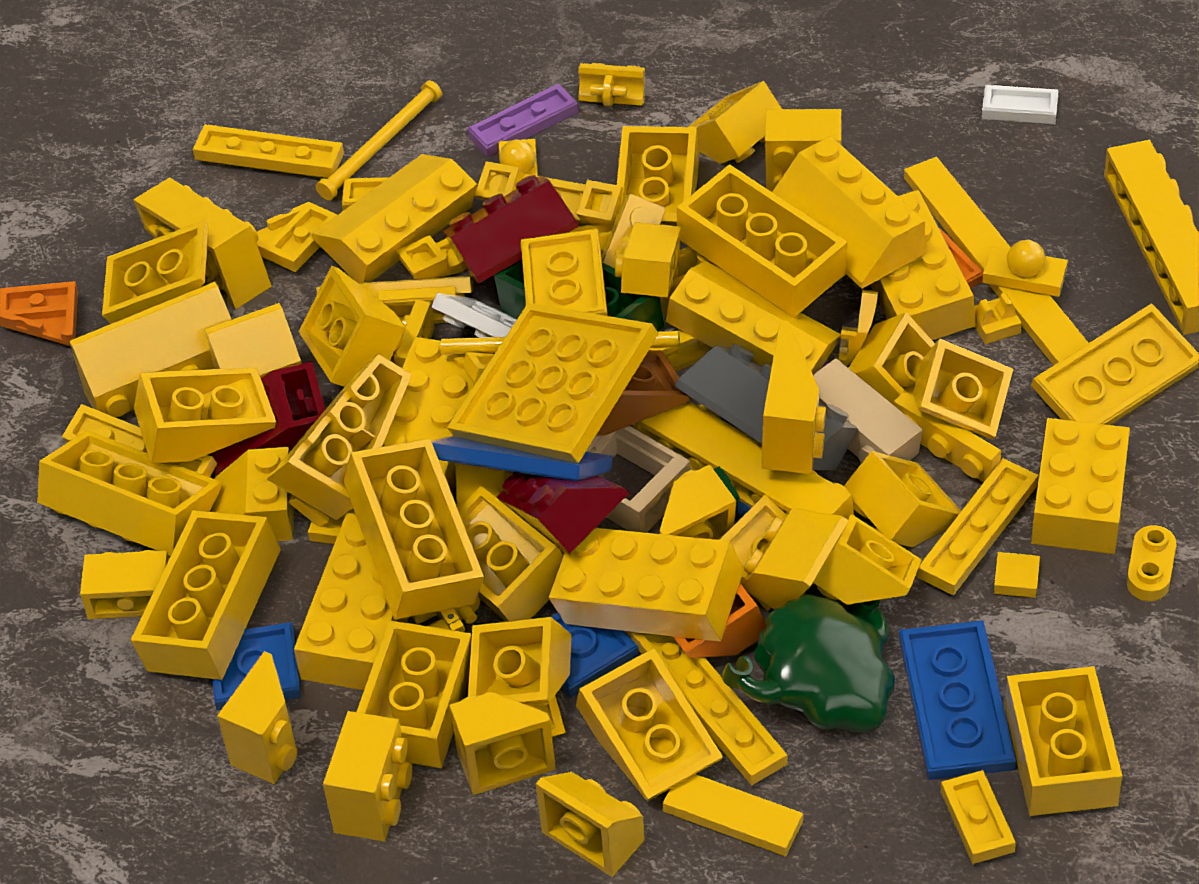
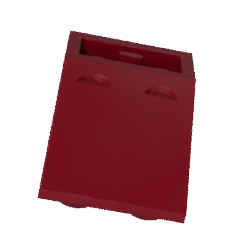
[211,361,325,476]

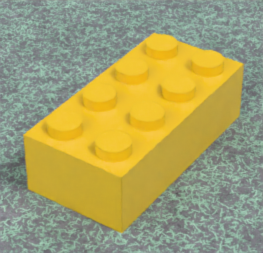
[677,164,848,318]
[870,190,976,340]
[344,439,484,620]
[131,510,281,680]
[549,528,744,642]

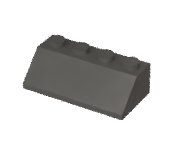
[675,344,859,470]

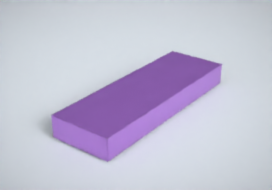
[467,83,579,158]

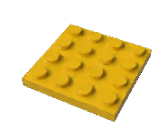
[447,303,659,463]

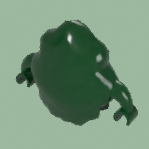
[722,594,895,734]

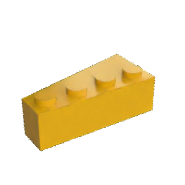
[133,177,272,310]
[267,354,412,520]

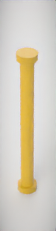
[316,81,442,201]

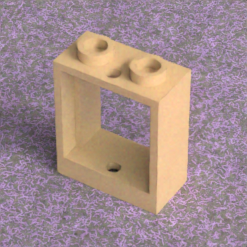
[586,426,691,533]

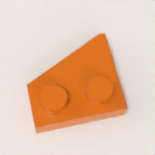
[0,281,78,346]

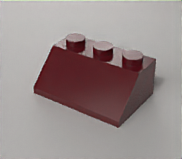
[443,175,579,283]
[496,472,629,554]

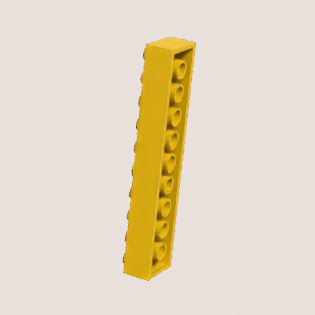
[294,337,475,690]

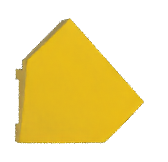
[839,290,878,367]

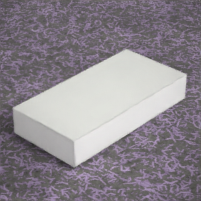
[982,85,1058,124]

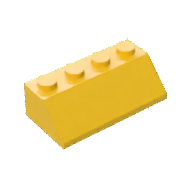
[772,136,925,289]
[312,154,477,283]
[665,260,841,375]
[69,282,232,418]
[37,430,221,556]

